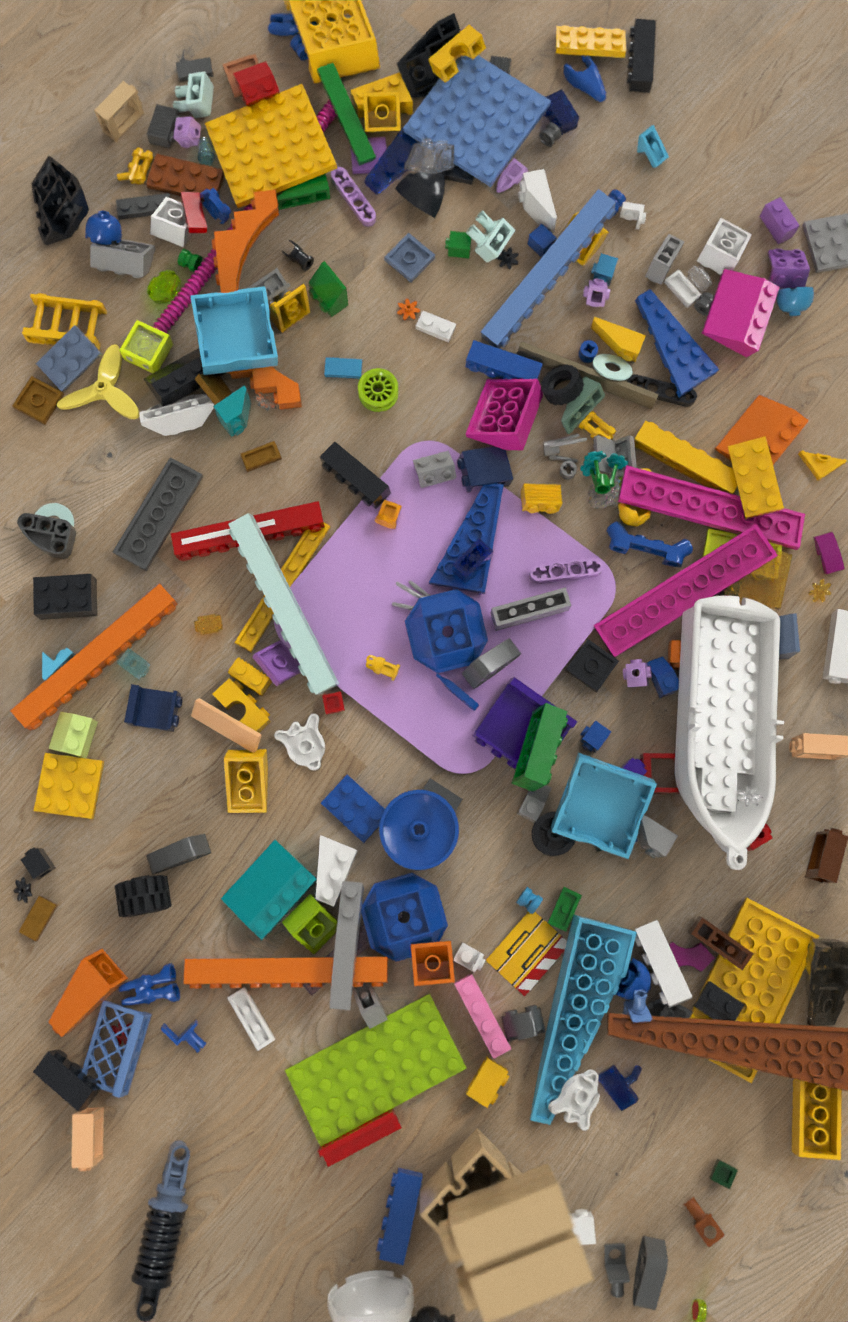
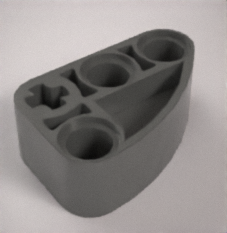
[17,513,76,559]
[462,638,521,689]
[146,834,211,874]
[633,1236,668,1310]

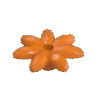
[397,298,420,320]

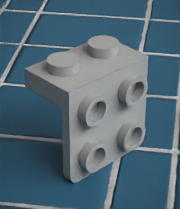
[593,435,637,478]

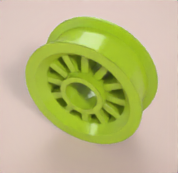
[358,368,398,412]

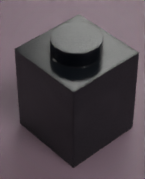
[21,847,56,880]

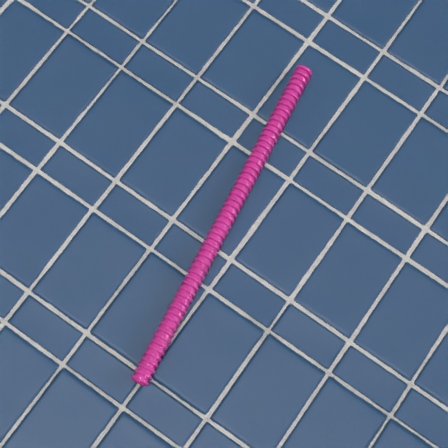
[152,100,337,339]

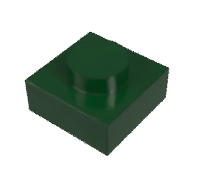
[709,1158,738,1189]

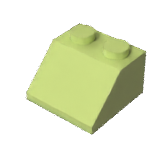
[48,712,98,759]

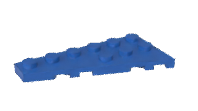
[635,289,720,397]

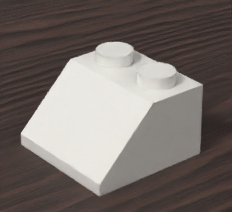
[150,197,192,247]

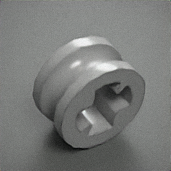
[559,461,577,480]

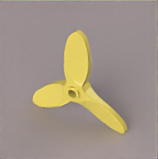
[56,344,140,419]

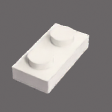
[416,311,456,342]

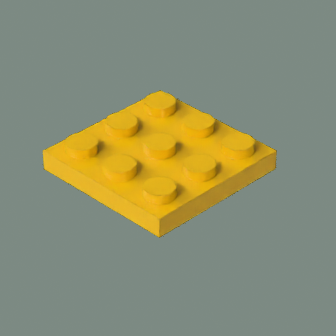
[34,753,104,819]

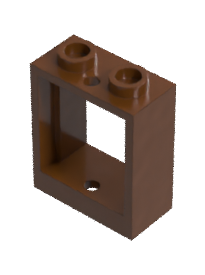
[805,828,848,883]

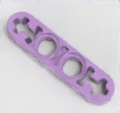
[331,167,376,227]
[529,558,603,583]

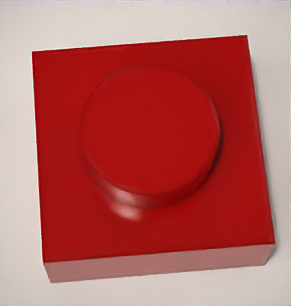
[322,691,345,715]

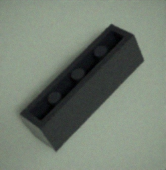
[627,18,656,93]
[320,441,391,509]

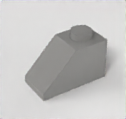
[517,785,551,823]
[352,983,388,1029]

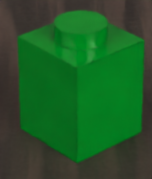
[445,231,471,259]

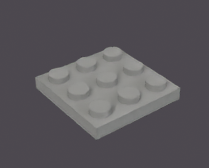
[802,214,848,273]

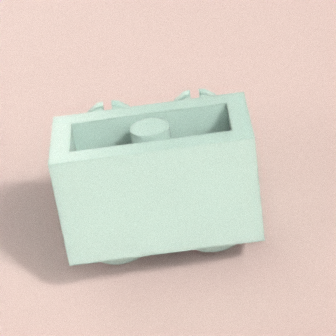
[173,72,214,118]
[466,211,515,262]

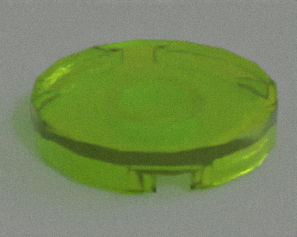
[147,270,182,304]

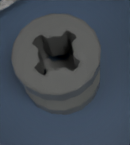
[539,123,562,147]
[694,292,714,316]

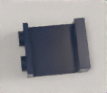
[457,446,514,493]
[124,684,183,732]

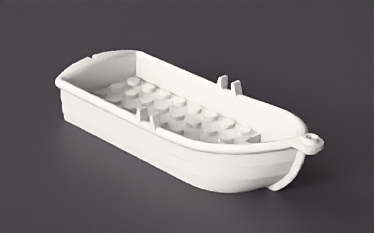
[675,596,784,870]

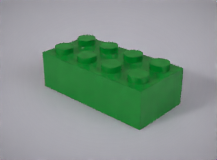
[511,703,568,792]

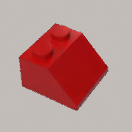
[233,61,280,106]

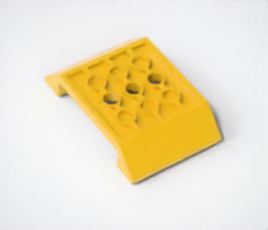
[283,0,380,83]

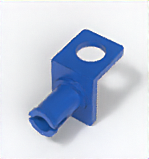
[161,1019,206,1053]

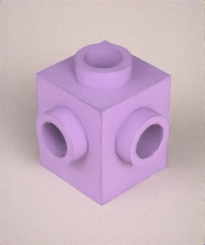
[173,116,201,148]
[583,279,610,307]
[623,659,652,687]

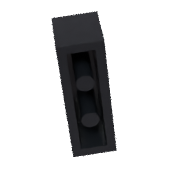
[33,1050,101,1111]

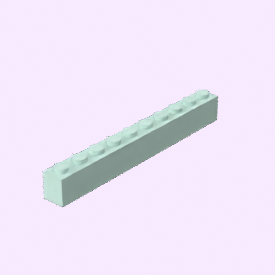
[228,513,339,695]

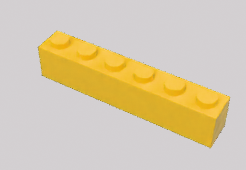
[634,420,737,494]

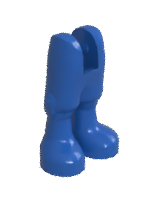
[268,13,318,36]
[118,963,180,1006]

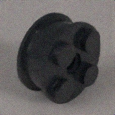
[531,812,576,856]

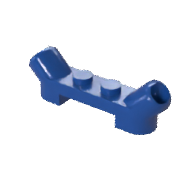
[606,521,693,568]

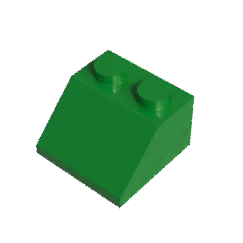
[308,261,348,317]

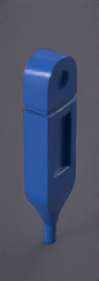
[436,673,479,711]

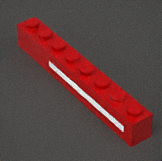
[170,501,325,561]

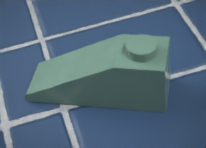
[561,376,605,434]

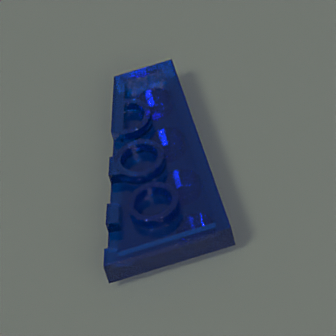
[364,128,427,195]

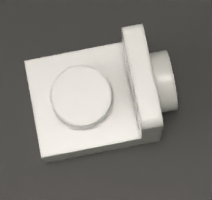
[620,202,646,230]
[453,942,485,973]

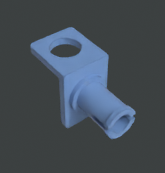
[623,989,652,1023]

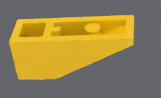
[591,316,646,362]

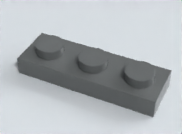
[116,193,171,220]

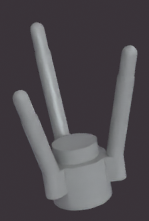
[543,434,587,463]
[392,581,430,610]

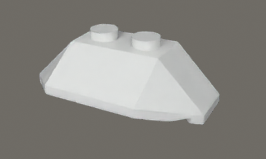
[139,394,214,436]

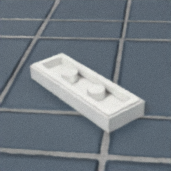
[227,987,276,1051]

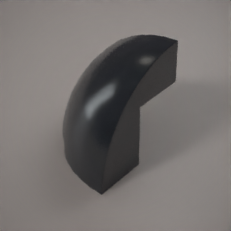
[395,168,445,218]

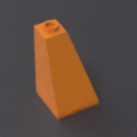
[49,949,128,1038]

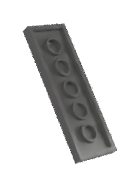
[113,457,203,571]

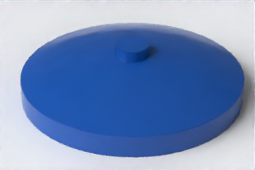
[379,790,459,870]

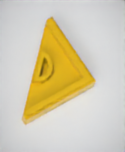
[798,450,847,481]

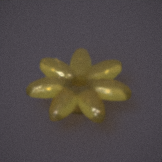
[808,579,832,602]

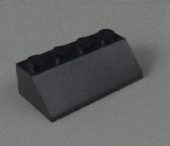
[144,348,226,407]

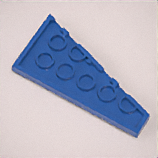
[429,483,504,594]

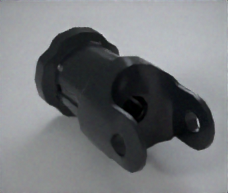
[282,240,314,271]

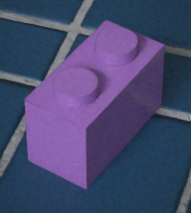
[760,197,800,245]

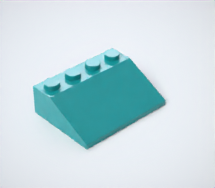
[221,840,317,940]

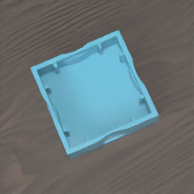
[191,286,278,375]
[551,753,657,859]

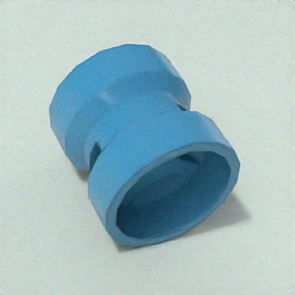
[516,887,543,914]

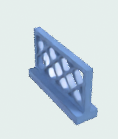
[82,1000,152,1098]

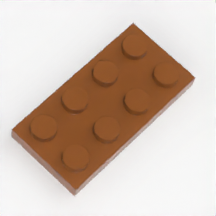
[146,153,224,202]

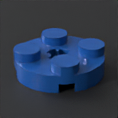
[199,188,231,224]

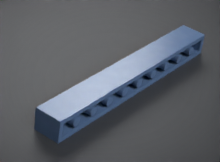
[481,189,616,349]

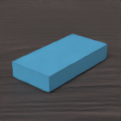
[324,357,362,379]

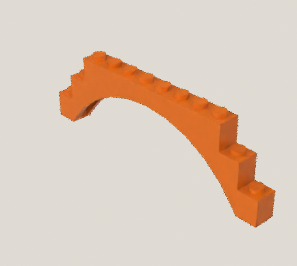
[212,190,302,410]

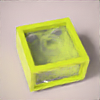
[119,320,174,373]

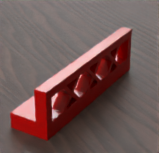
[318,1108,402,1167]

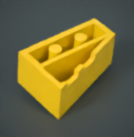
[350,72,413,118]

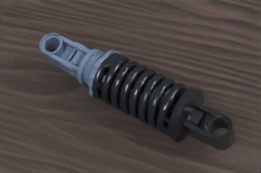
[131,1140,190,1322]

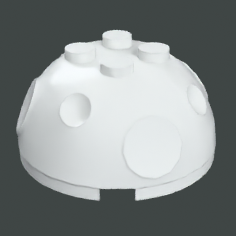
[328,1270,414,1322]

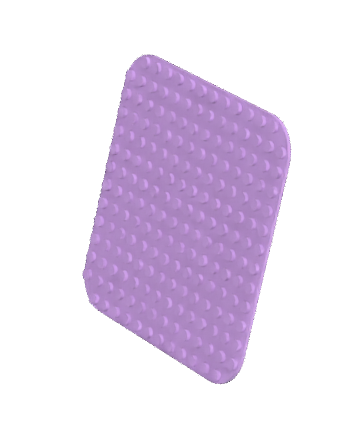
[274,441,616,774]

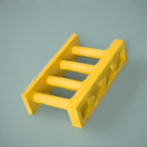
[22,293,107,350]

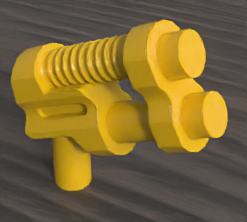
[117,147,153,184]
[579,410,616,440]

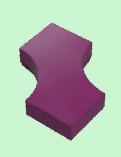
[669,942,715,972]

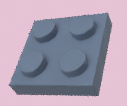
[384,233,435,282]

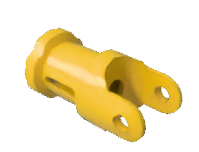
[366,655,401,681]

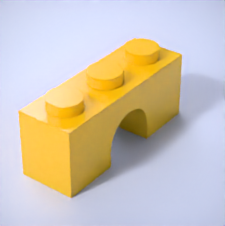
[428,25,486,83]
[213,678,271,733]

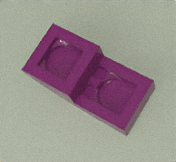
[814,532,845,574]

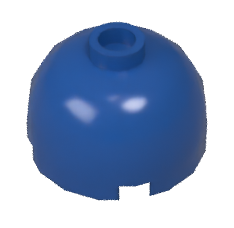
[85,211,122,245]
[616,958,651,1001]

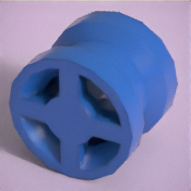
[578,340,598,363]

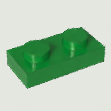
[547,887,582,932]

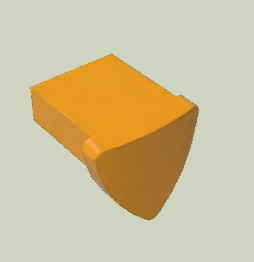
[374,499,402,529]

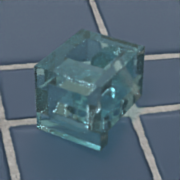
[117,648,151,680]

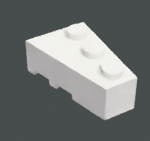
[315,835,358,907]

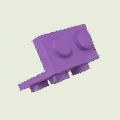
[768,248,810,289]

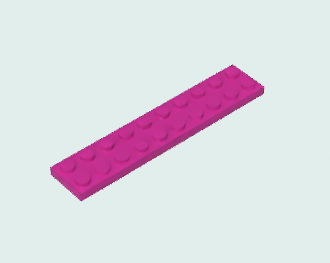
[617,465,805,550]
[594,524,778,658]

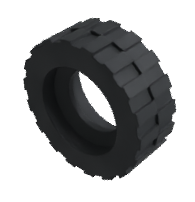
[541,365,584,406]

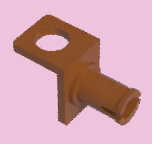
[684,1197,724,1247]

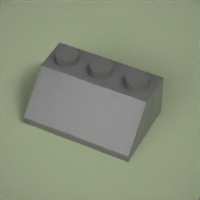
[90,239,155,278]

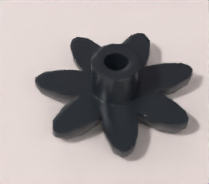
[496,247,519,269]
[13,877,32,903]

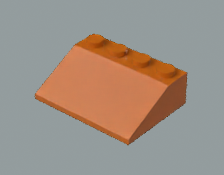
[715,395,809,465]

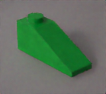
[277,174,331,210]

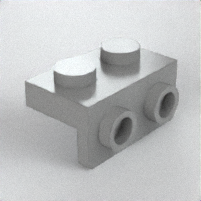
[246,268,291,305]
[413,451,456,488]

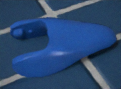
[563,55,606,102]

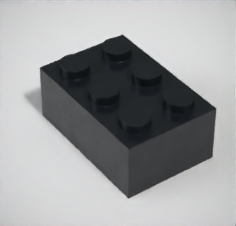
[33,574,97,620]

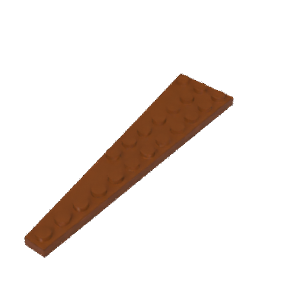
[607,1013,848,1092]

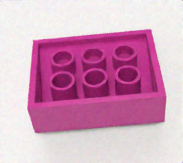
[702,269,780,358]
[465,379,544,450]

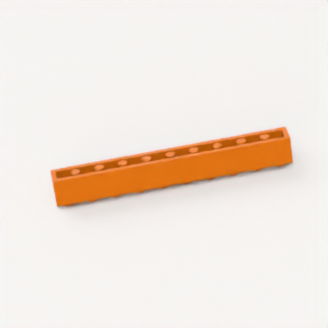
[10,584,178,730]
[184,957,388,989]

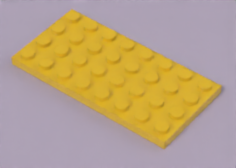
[691,898,819,1083]

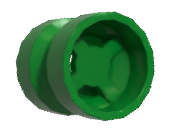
[178,248,202,272]

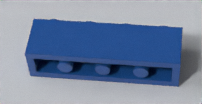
[465,340,543,380]
[376,1168,423,1265]

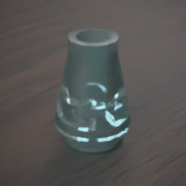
[197,137,215,166]

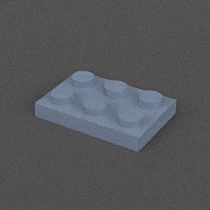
[36,325,102,392]

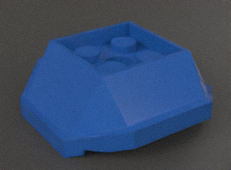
[404,589,488,673]
[361,873,448,962]

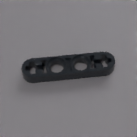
[627,374,697,407]

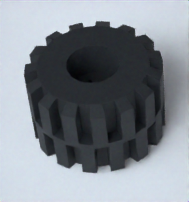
[114,875,172,917]

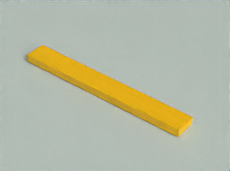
[234,523,331,653]

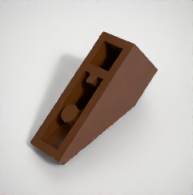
[688,916,754,971]

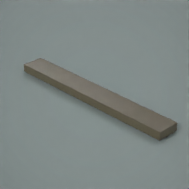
[517,342,659,409]

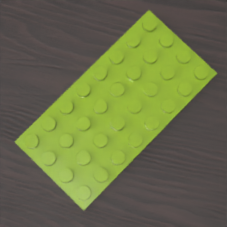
[285,993,467,1147]

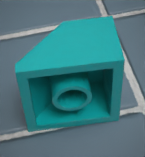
[213,386,251,437]

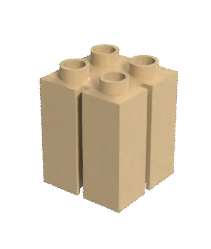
[420,1128,522,1237]
[440,1163,594,1322]

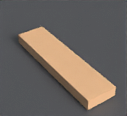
[191,698,262,753]

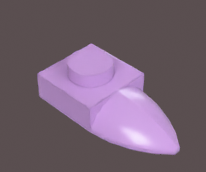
[497,158,528,193]

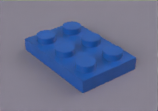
[321,775,385,843]

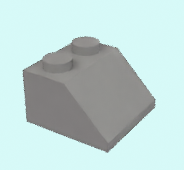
[638,815,678,859]

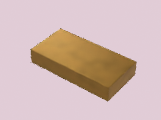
[240,441,282,472]
[19,896,58,941]

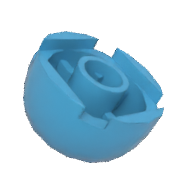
[776,287,814,316]

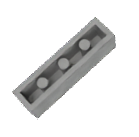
[490,587,571,631]

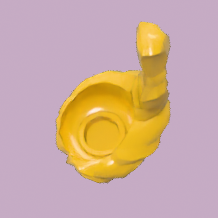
[617,468,651,527]

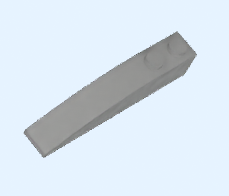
[329,881,364,1010]

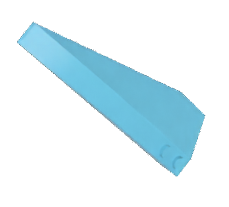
[530,915,637,1125]

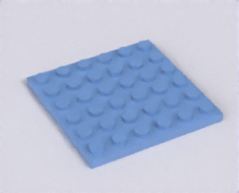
[403,55,551,187]

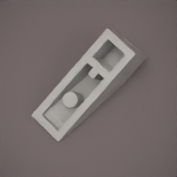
[645,234,684,284]

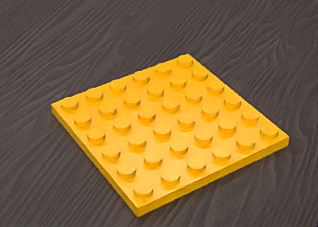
[205,84,338,209]

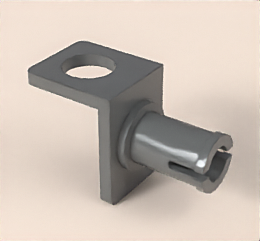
[604,1243,630,1298]

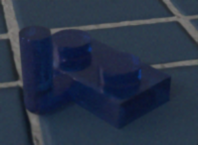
[598,1064,642,1111]

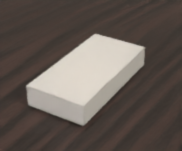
[664,269,702,308]

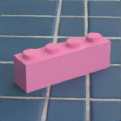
[454,973,511,1059]

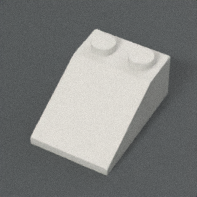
[518,169,557,234]
[697,218,752,275]

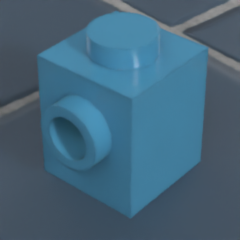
[591,253,618,286]

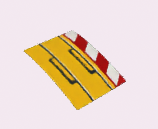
[486,912,567,996]

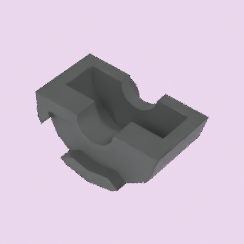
[501,1005,546,1041]

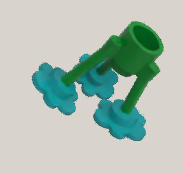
[580,451,628,494]

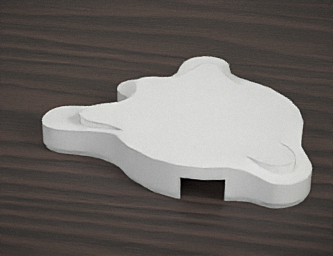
[274,714,325,771]
[548,1070,600,1131]

